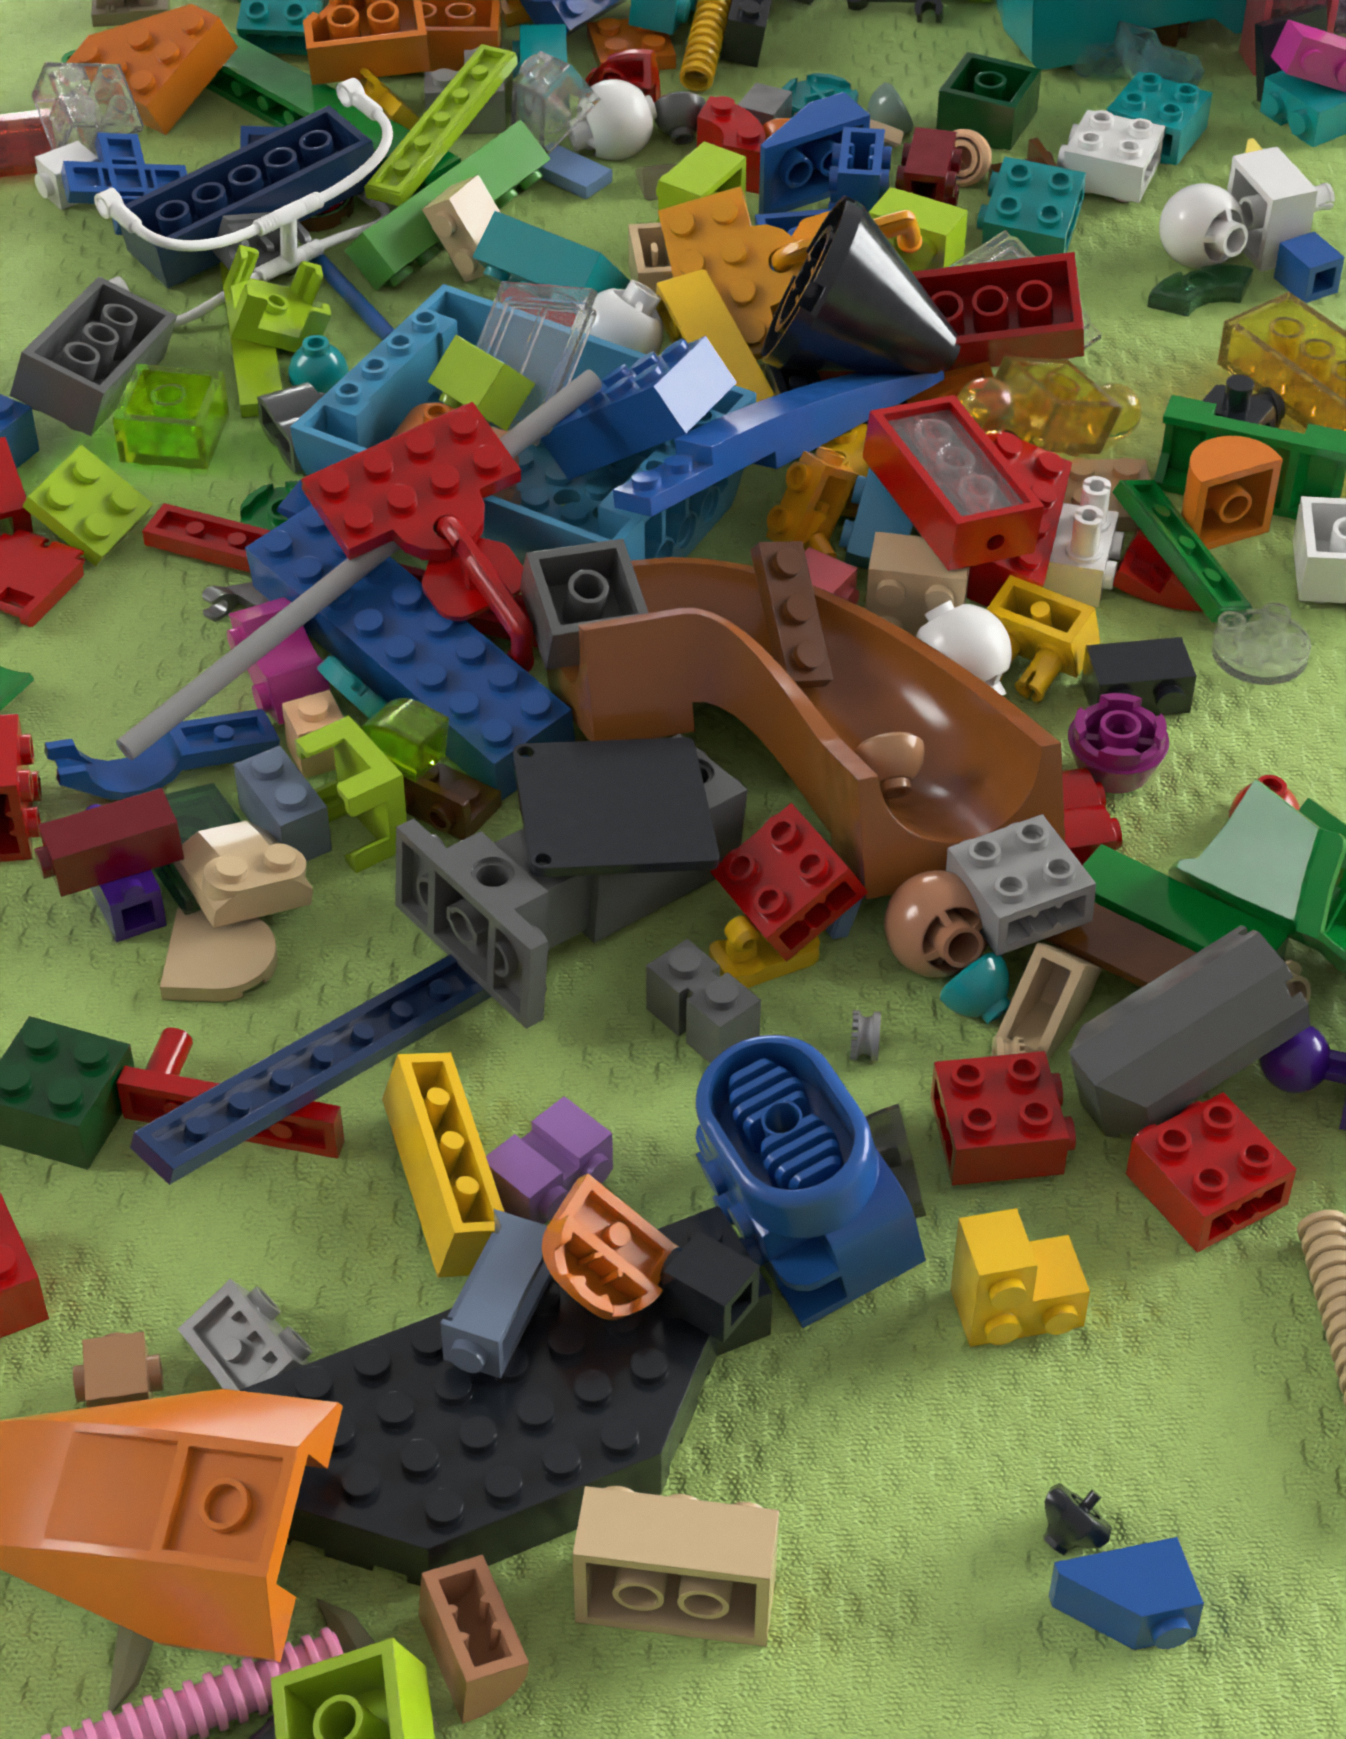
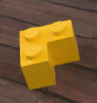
[950,1208,1090,1347]

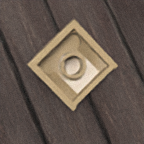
[173,821,313,928]

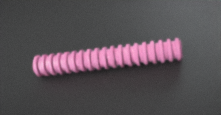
[41,1627,344,1739]

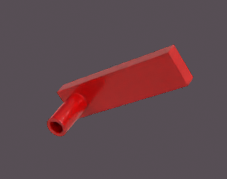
[117,1027,345,1159]

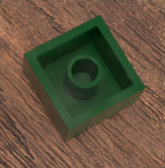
[936,52,1042,150]
[0,1016,135,1170]

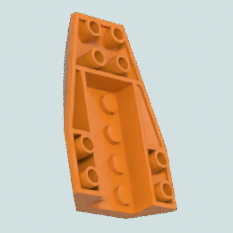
[0,1389,343,1663]

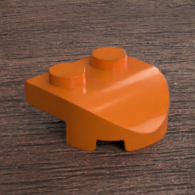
[542,1173,678,1320]

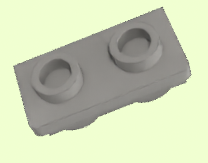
[178,1279,313,1391]

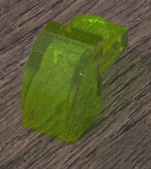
[360,698,449,782]

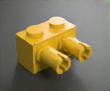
[986,575,1100,702]

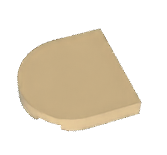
[160,908,278,1002]

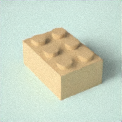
[572,1486,779,1647]

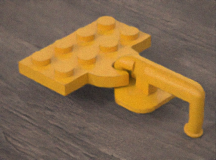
[658,186,922,360]

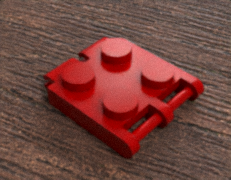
[0,529,86,627]

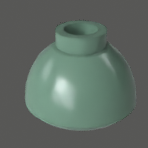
[867,82,913,135]

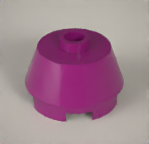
[1068,693,1169,794]

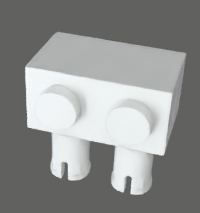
[1044,476,1125,607]

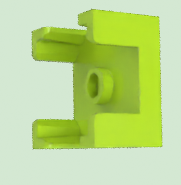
[223,245,331,352]
[295,715,407,873]

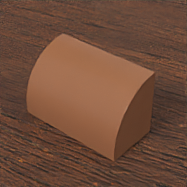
[418,1554,529,1724]

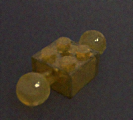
[957,356,1142,457]

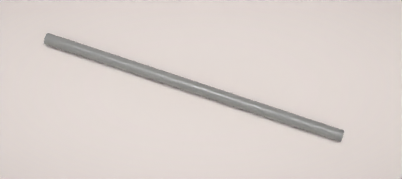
[116,370,602,760]

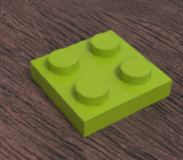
[22,444,153,566]

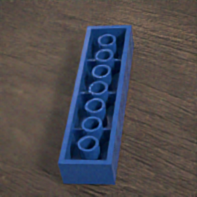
[245,504,575,800]

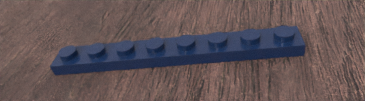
[130,954,492,1185]

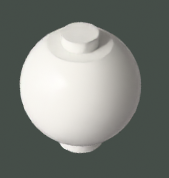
[565,79,657,160]
[1159,183,1248,269]
[576,280,663,355]
[916,600,1012,696]

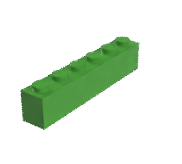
[344,119,551,291]

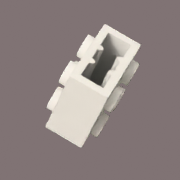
[1057,110,1165,203]

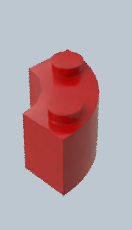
[697,96,766,194]

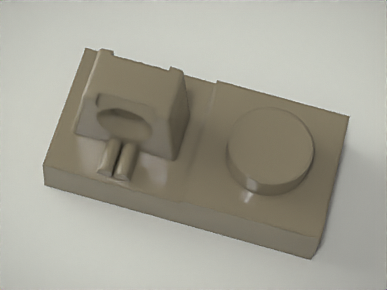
[91,0,170,27]

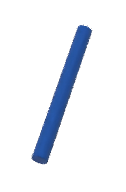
[309,253,394,341]

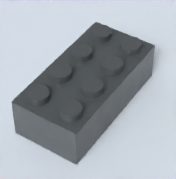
[10,276,177,436]

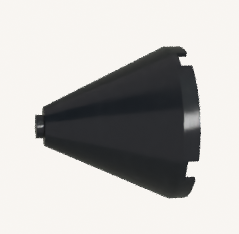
[760,195,961,374]

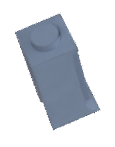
[440,1209,552,1378]

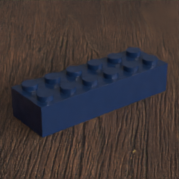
[120,105,378,289]

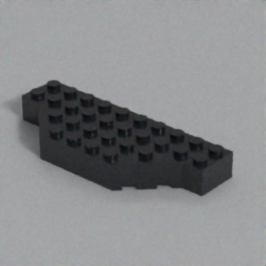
[239,1206,773,1586]

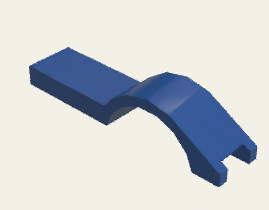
[44,709,280,800]

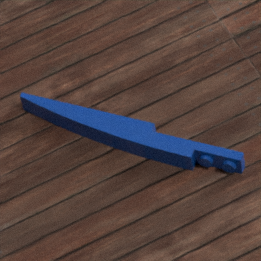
[613,370,944,517]

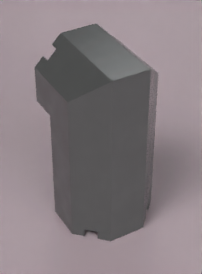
[1069,925,1310,1138]

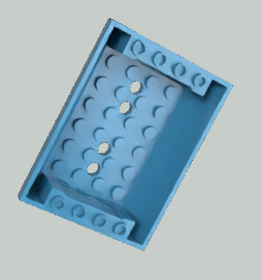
[290,284,757,565]

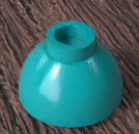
[288,335,349,394]
[939,952,1011,1025]

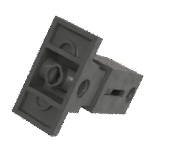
[395,734,748,1029]

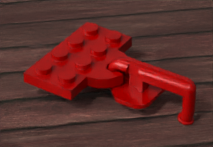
[301,401,534,672]

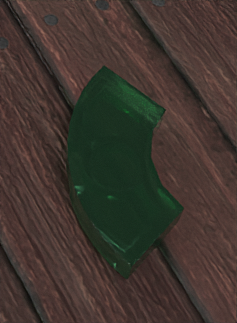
[1147,264,1253,317]

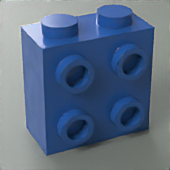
[828,127,892,212]

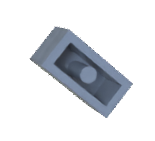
[234,745,332,861]

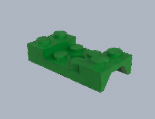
[1154,395,1346,520]

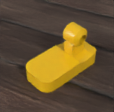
[709,916,820,988]

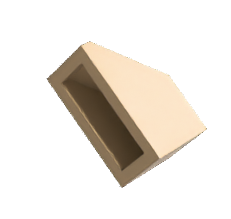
[996,943,1103,1060]

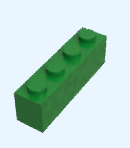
[1082,844,1289,960]

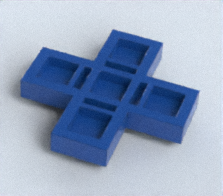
[61,132,187,235]

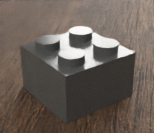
[520,538,648,670]

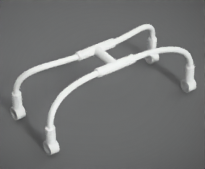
[94,78,393,328]

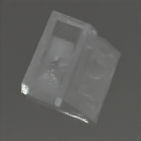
[31,62,144,156]

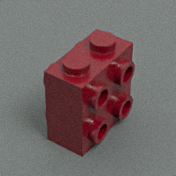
[895,127,962,207]

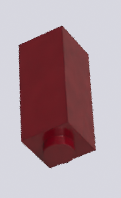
[34,788,184,897]

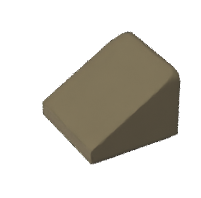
[635,163,677,200]

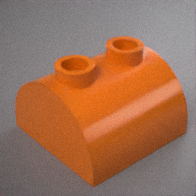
[1181,436,1283,550]

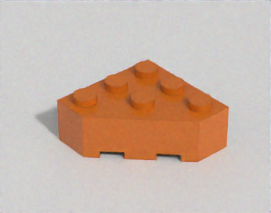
[303,0,431,85]
[64,4,238,135]

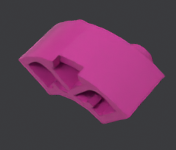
[227,597,331,725]

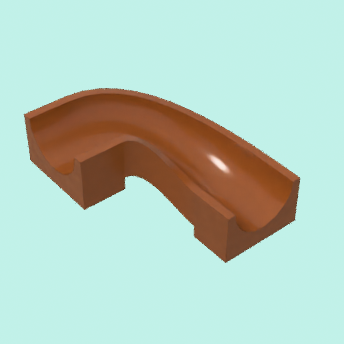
[547,557,1065,900]

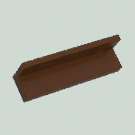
[1044,903,1197,988]

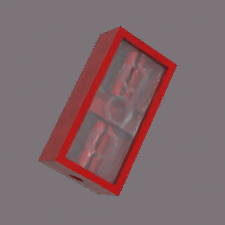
[862,395,1044,571]

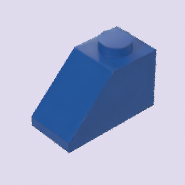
[1049,1537,1204,1650]

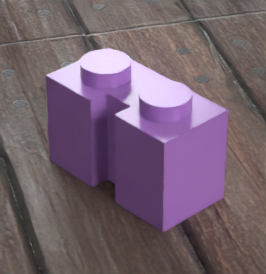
[486,1096,613,1224]

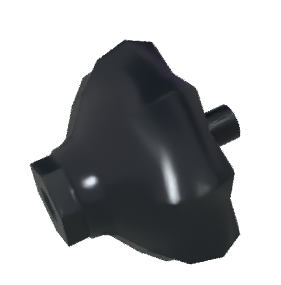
[1043,1483,1112,1556]

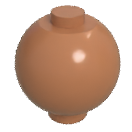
[884,870,988,978]

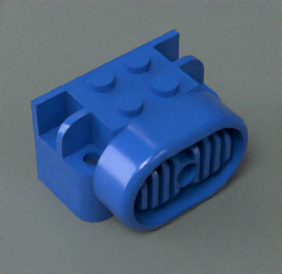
[696,1035,926,1328]

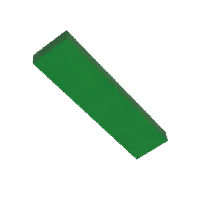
[1112,480,1253,623]

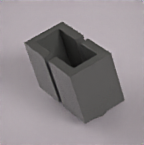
[646,939,761,1063]

